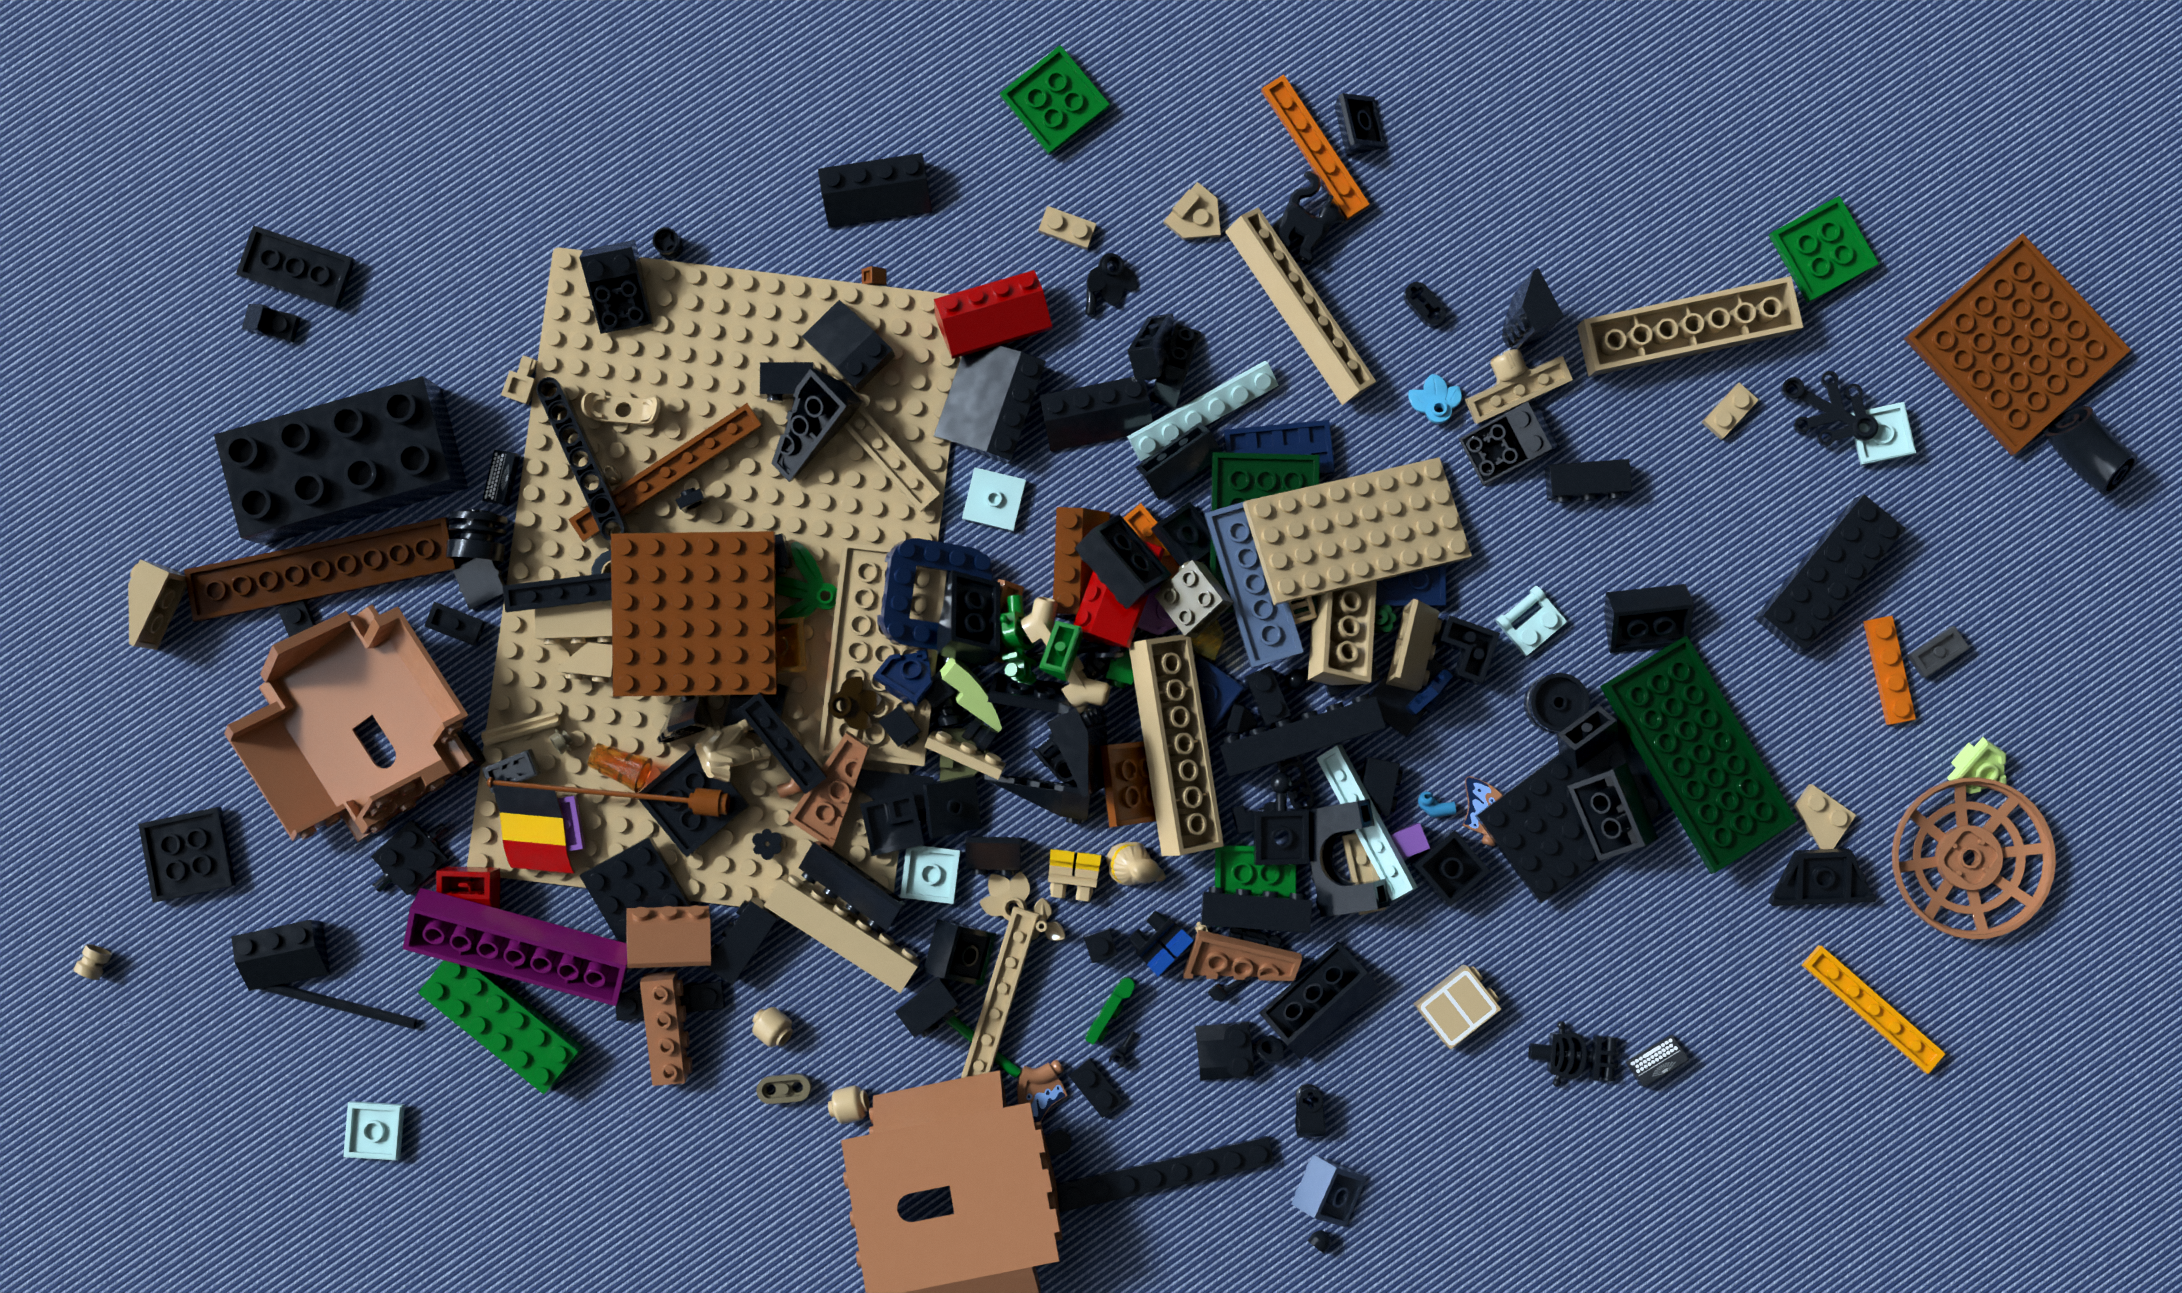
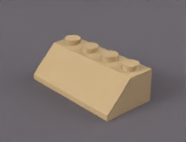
[1308,581,1377,685]

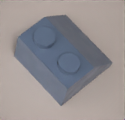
[1291,1154,1367,1227]

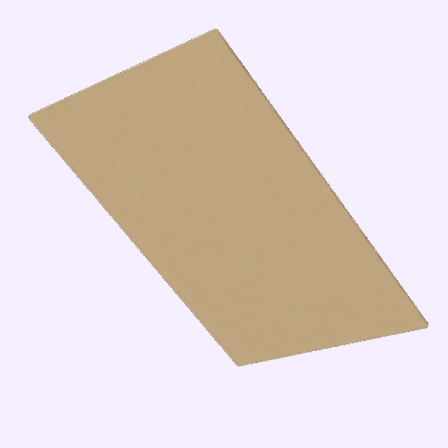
[467,247,962,921]

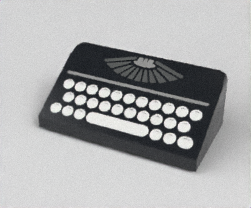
[482,450,521,507]
[1625,1034,1689,1087]

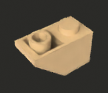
[557,642,613,683]

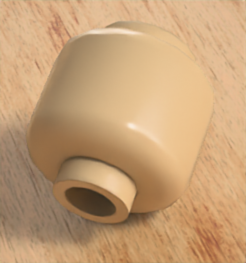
[752,1007,793,1048]
[828,1085,870,1124]

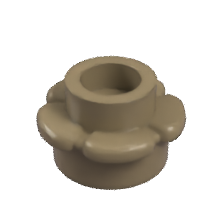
[549,729,573,754]

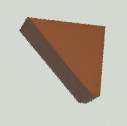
[861,266,886,285]

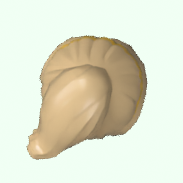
[1106,842,1166,886]

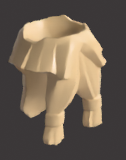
[695,719,771,782]

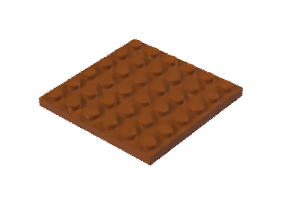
[1904,233,2131,456]
[611,531,777,697]

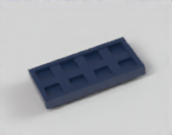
[1223,420,1335,475]

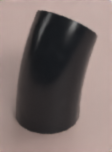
[2043,406,2138,496]

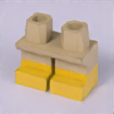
[1048,849,1101,902]

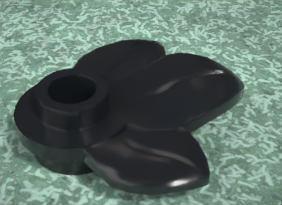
[1087,253,1137,306]

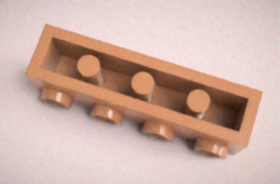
[640,971,692,1086]

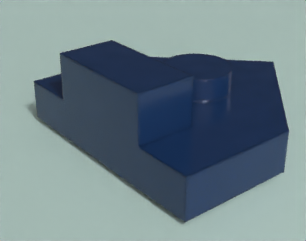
[873,649,933,707]
[1406,670,1453,715]

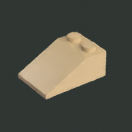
[128,559,187,650]

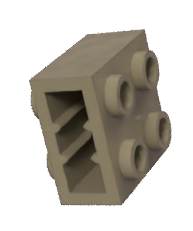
[1154,560,1234,638]

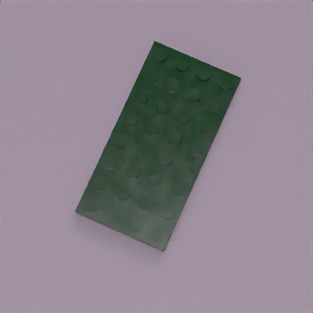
[1600,636,1797,874]

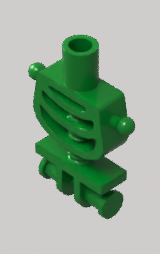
[1000,595,1037,685]

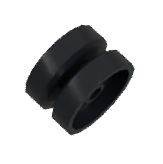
[1523,673,1590,733]

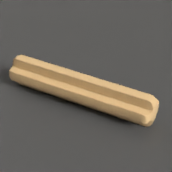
[481,712,561,746]

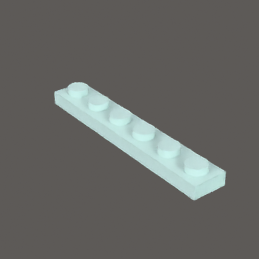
[1127,361,1279,461]
[1317,745,1418,901]

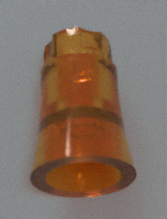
[587,743,653,793]

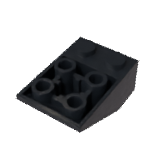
[579,240,653,334]
[1459,400,1560,485]

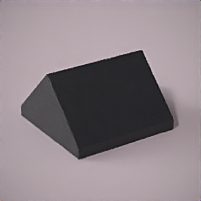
[1335,93,1386,156]

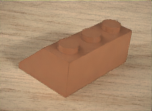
[626,905,711,968]

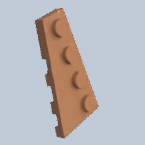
[787,731,869,849]
[1183,930,1302,981]

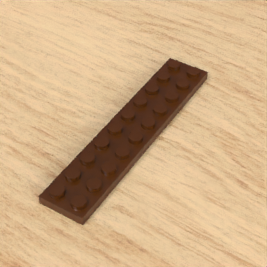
[184,517,457,622]

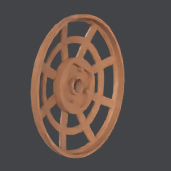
[1892,777,2056,939]

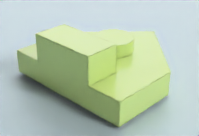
[1947,737,2007,794]

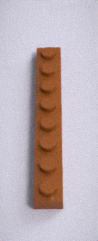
[568,403,763,543]

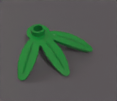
[776,542,837,632]

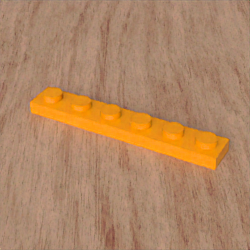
[1801,945,1945,1074]

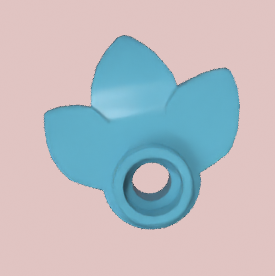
[1408,374,1462,424]

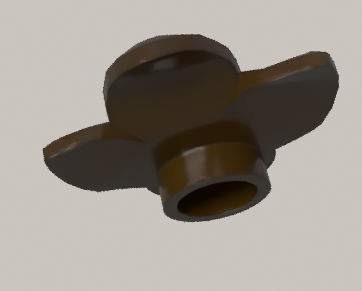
[828,677,882,730]

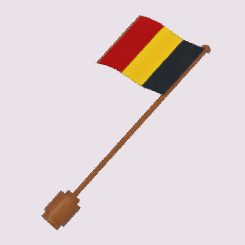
[487,777,730,873]

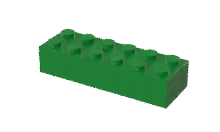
[418,960,585,1095]

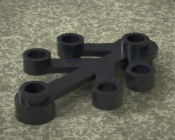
[1781,371,1878,447]

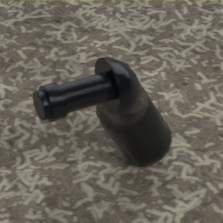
[1085,289,1097,317]

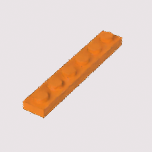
[1261,74,1370,221]

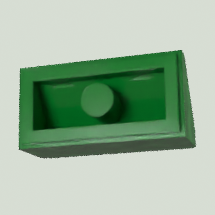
[1039,621,1083,681]

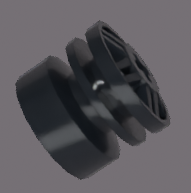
[446,509,508,564]

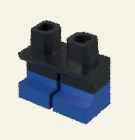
[1128,910,1194,976]

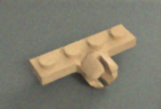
[1465,349,1573,424]

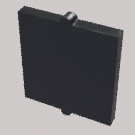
[453,558,505,610]

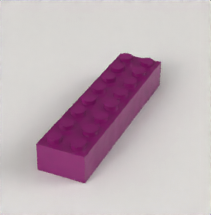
[403,888,628,1006]

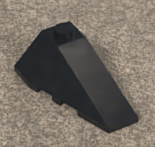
[657,695,714,745]
[984,774,1091,824]

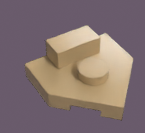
[1163,182,1221,240]

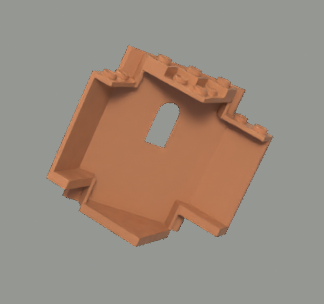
[224,604,473,842]
[841,1070,1063,1293]

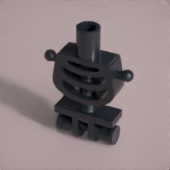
[1528,1021,1619,1087]

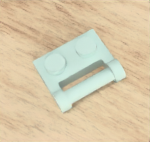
[1495,586,1567,656]

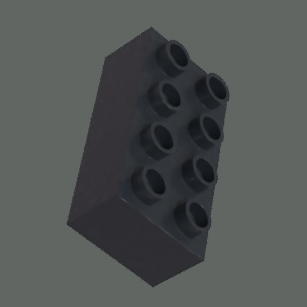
[214,376,468,545]

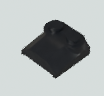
[1195,1021,1254,1081]

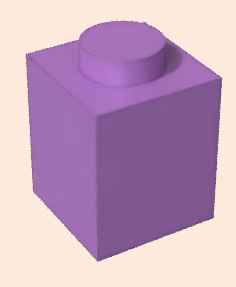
[1390,823,1430,859]

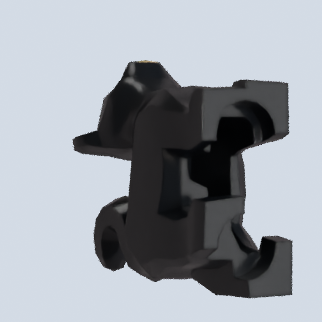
[1272,171,1345,265]

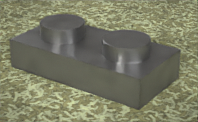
[1907,626,1969,678]

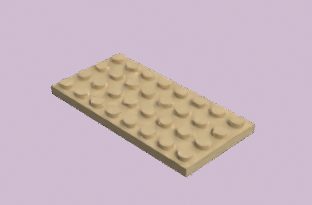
[1243,457,1472,606]
[818,542,948,766]

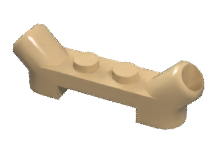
[1021,597,1110,708]

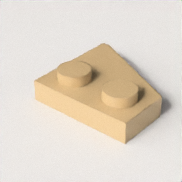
[1794,784,1856,849]

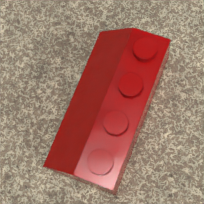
[934,270,1052,359]
[1073,540,1165,648]

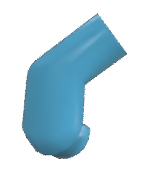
[1418,791,1456,818]

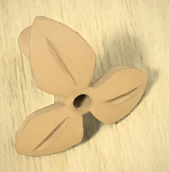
[1032,898,1065,941]

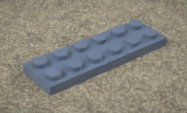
[1204,498,1304,668]

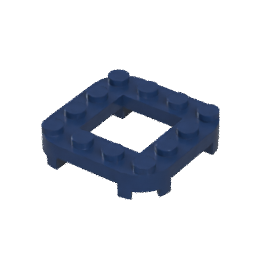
[877,538,992,651]

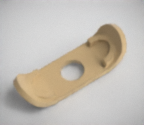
[581,392,660,425]

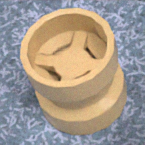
[73,944,112,980]

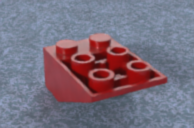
[436,866,500,909]

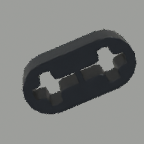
[1403,282,1446,328]

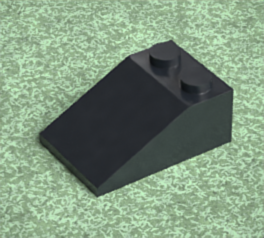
[802,300,895,392]
[937,570,1000,666]

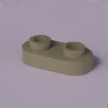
[756,1073,812,1104]

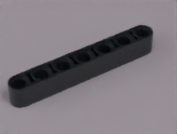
[536,377,631,543]

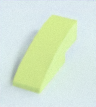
[940,658,1002,732]

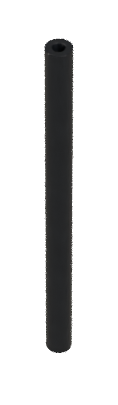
[259,985,417,1029]

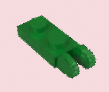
[1085,977,1135,1045]

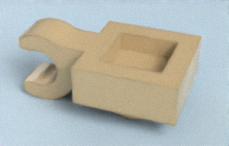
[501,355,537,405]

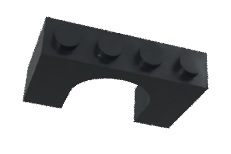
[1309,799,1390,917]

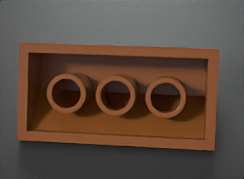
[1053,507,1110,617]

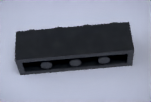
[1200,887,1312,933]

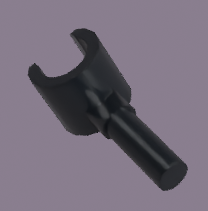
[1208,980,1246,1001]
[1109,1031,1137,1068]

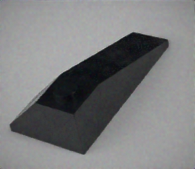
[771,368,863,482]

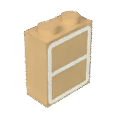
[1413,964,1501,1049]

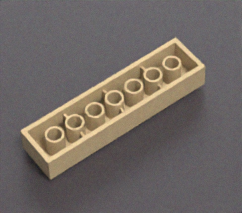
[1577,276,1803,377]
[1129,634,1224,856]

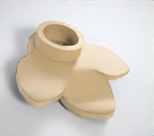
[980,872,1030,921]

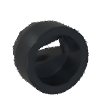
[1307,1230,1331,1254]

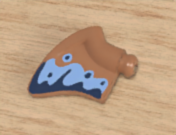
[1462,776,1502,847]
[1017,1060,1068,1122]

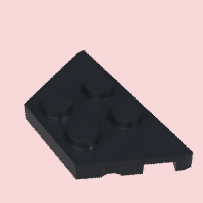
[1769,848,1876,906]

